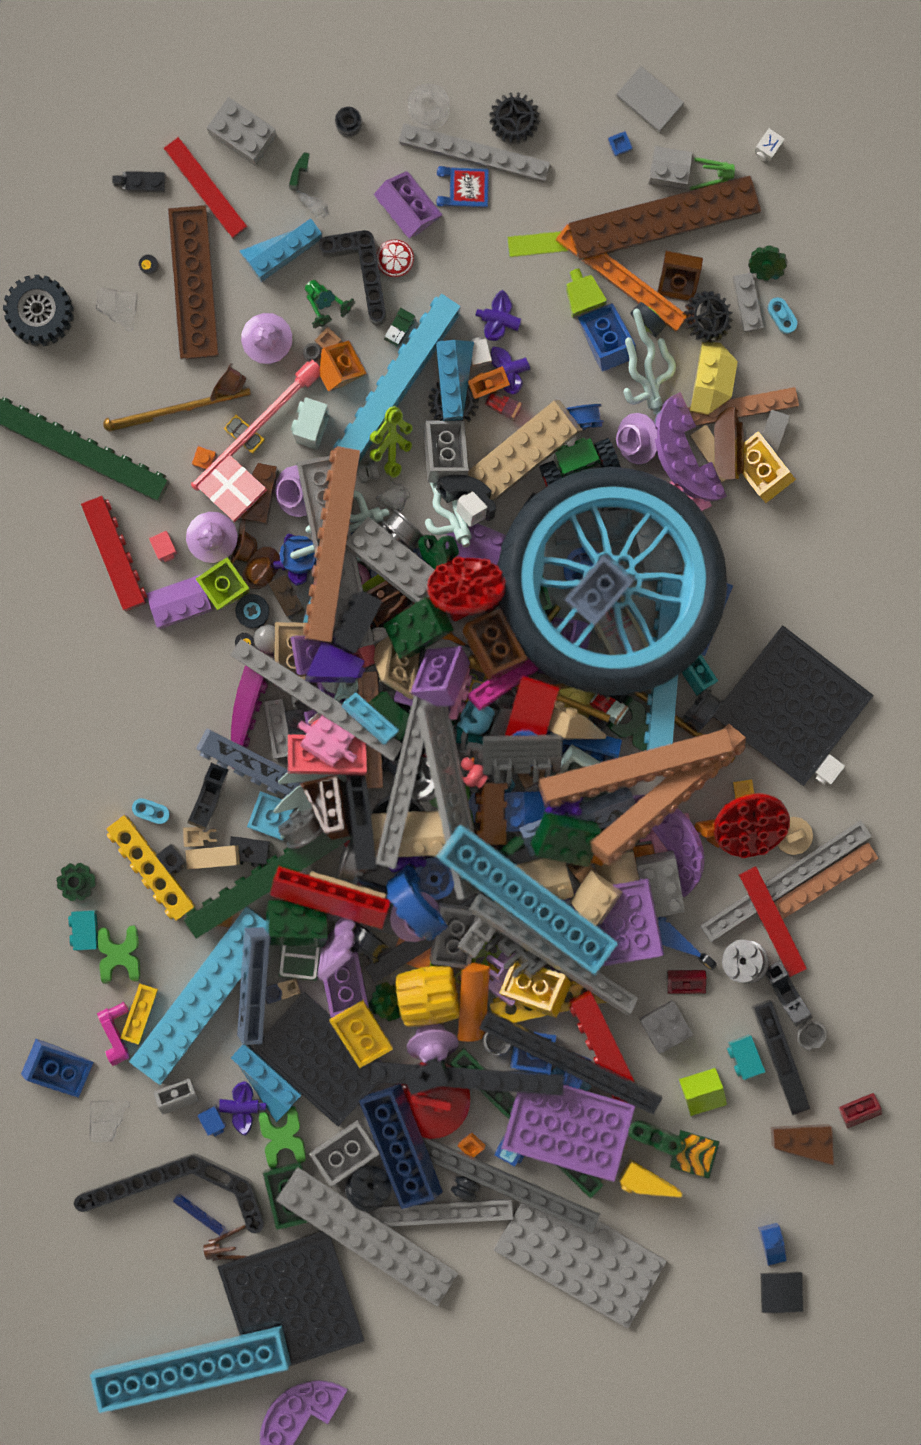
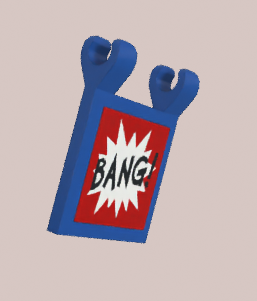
[436,166,488,207]

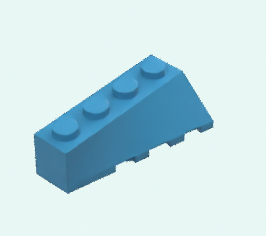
[239,218,323,282]
[436,340,474,421]
[231,1044,302,1123]

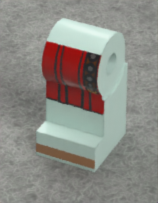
[589,694,629,726]

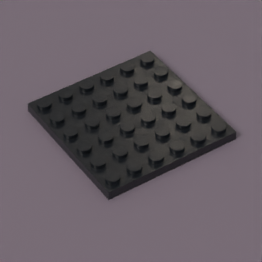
[713,625,874,786]
[217,1231,365,1378]

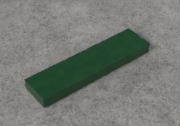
[497,836,524,856]

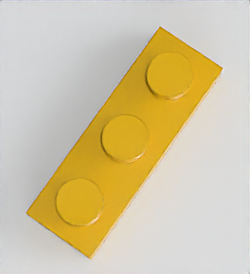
[121,983,158,1045]

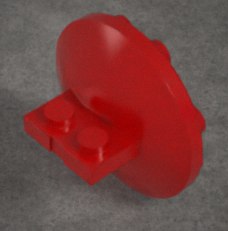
[427,557,506,622]
[713,793,790,859]
[396,1062,470,1139]

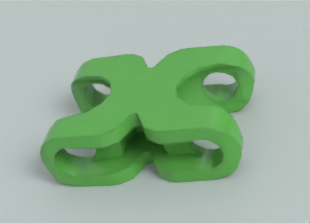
[98,925,141,984]
[259,1106,306,1169]

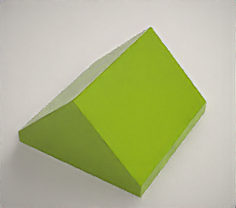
[679,1068,727,1116]

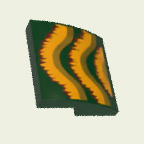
[670,1130,720,1179]

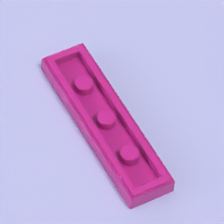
[467,657,538,711]

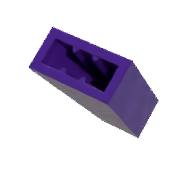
[304,641,365,683]

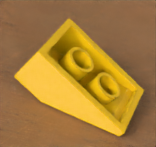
[742,431,796,503]
[499,962,572,1018]
[618,1159,682,1197]

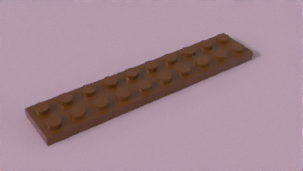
[568,175,761,261]

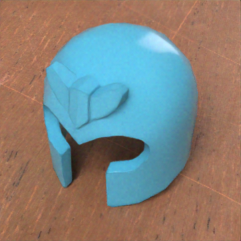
[457,700,494,734]

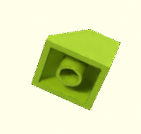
[196,557,250,610]

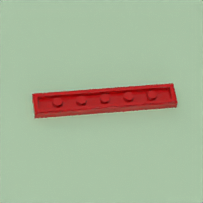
[163,137,248,239]
[738,866,807,977]

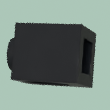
[156,844,186,874]

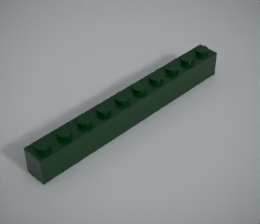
[0,397,170,503]
[183,830,351,939]
[450,1048,604,1199]

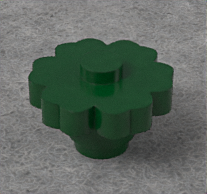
[748,245,788,281]
[56,863,96,901]
[369,982,401,1022]

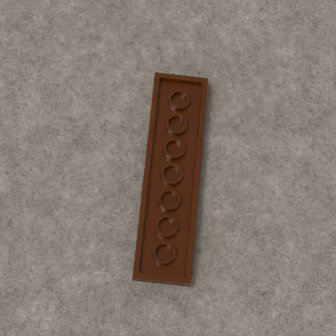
[168,205,219,360]

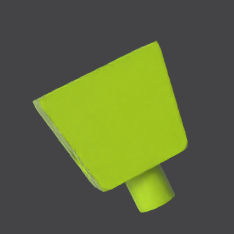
[566,268,607,318]

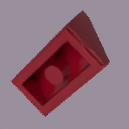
[667,970,707,994]
[838,1093,882,1129]

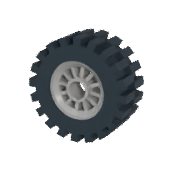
[3,275,74,346]

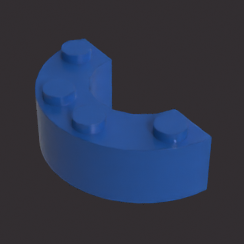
[387,865,448,941]

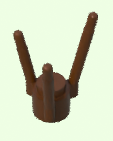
[203,1225,246,1261]

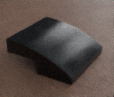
[760,1271,803,1313]

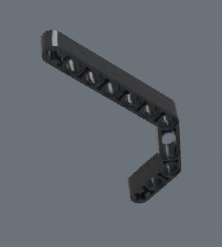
[74,1153,265,1234]

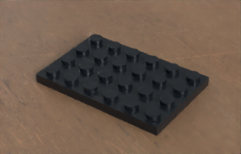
[252,991,382,1127]

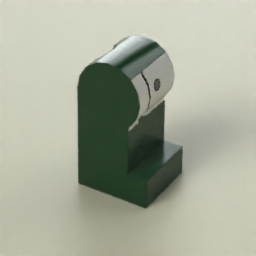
[384,307,416,347]

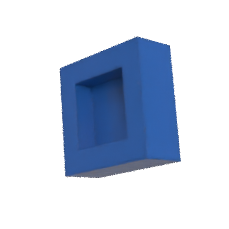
[607,131,632,157]

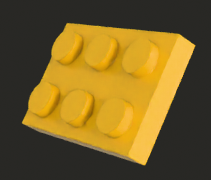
[330,1000,393,1068]

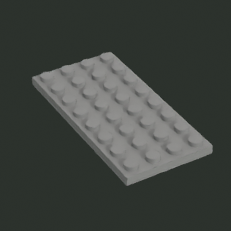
[494,1182,667,1329]

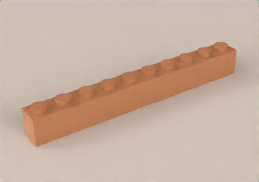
[303,446,360,643]
[592,724,746,866]
[539,729,733,808]

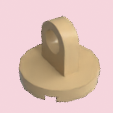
[778,817,813,855]

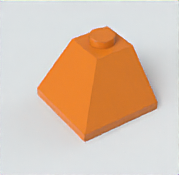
[319,340,367,392]

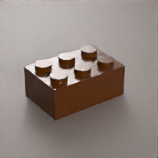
[462,608,527,681]

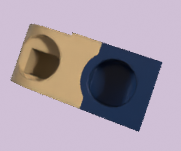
[265,979,301,1004]

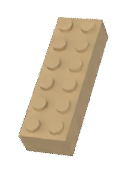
[468,400,582,501]

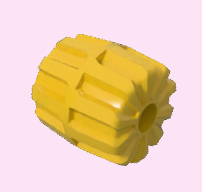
[396,965,460,1027]

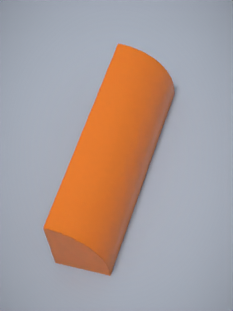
[458,962,490,1042]

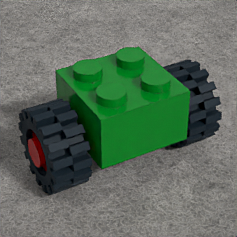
[539,437,621,487]

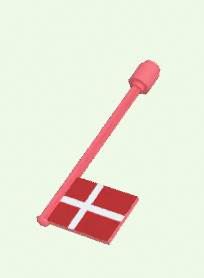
[191,360,320,522]

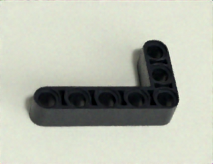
[319,230,386,325]

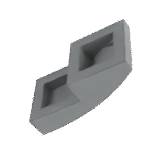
[762,410,789,454]
[457,918,496,958]

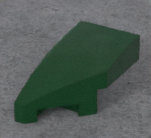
[289,152,310,191]

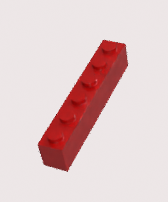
[81,495,148,612]
[270,867,390,929]
[569,990,635,1103]

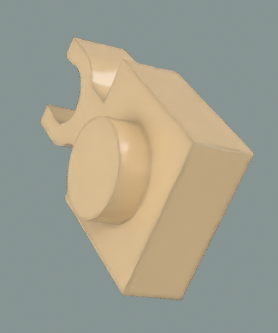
[183,827,217,847]

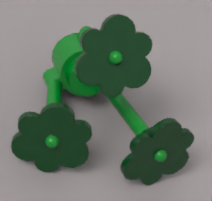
[305,280,355,329]

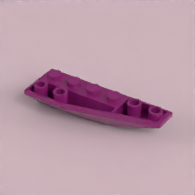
[231,665,268,769]

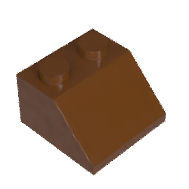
[657,251,703,301]

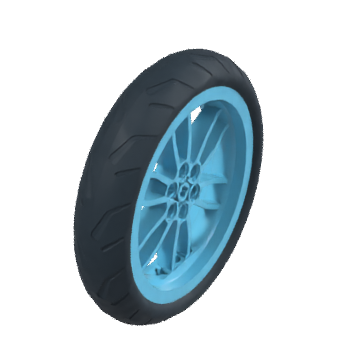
[498,467,727,696]

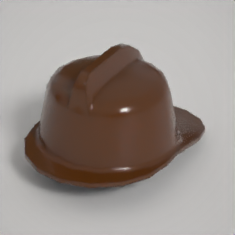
[210,363,246,401]
[231,519,258,564]
[242,546,280,589]

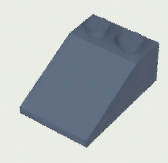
[565,553,635,625]

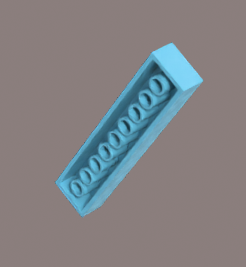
[333,293,461,464]
[436,825,618,975]
[129,906,266,1085]
[90,1326,291,1413]

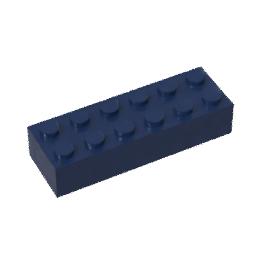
[359,1084,443,1209]

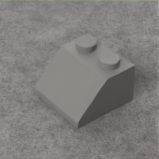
[648,146,692,190]

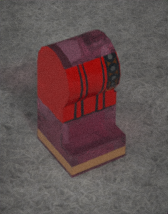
[484,391,523,422]

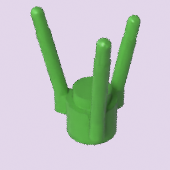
[690,157,735,190]

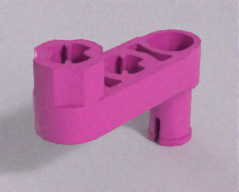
[97,1001,130,1066]

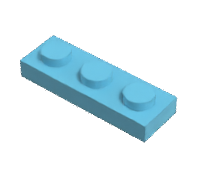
[342,692,399,745]

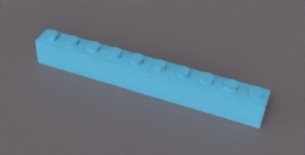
[644,580,681,751]

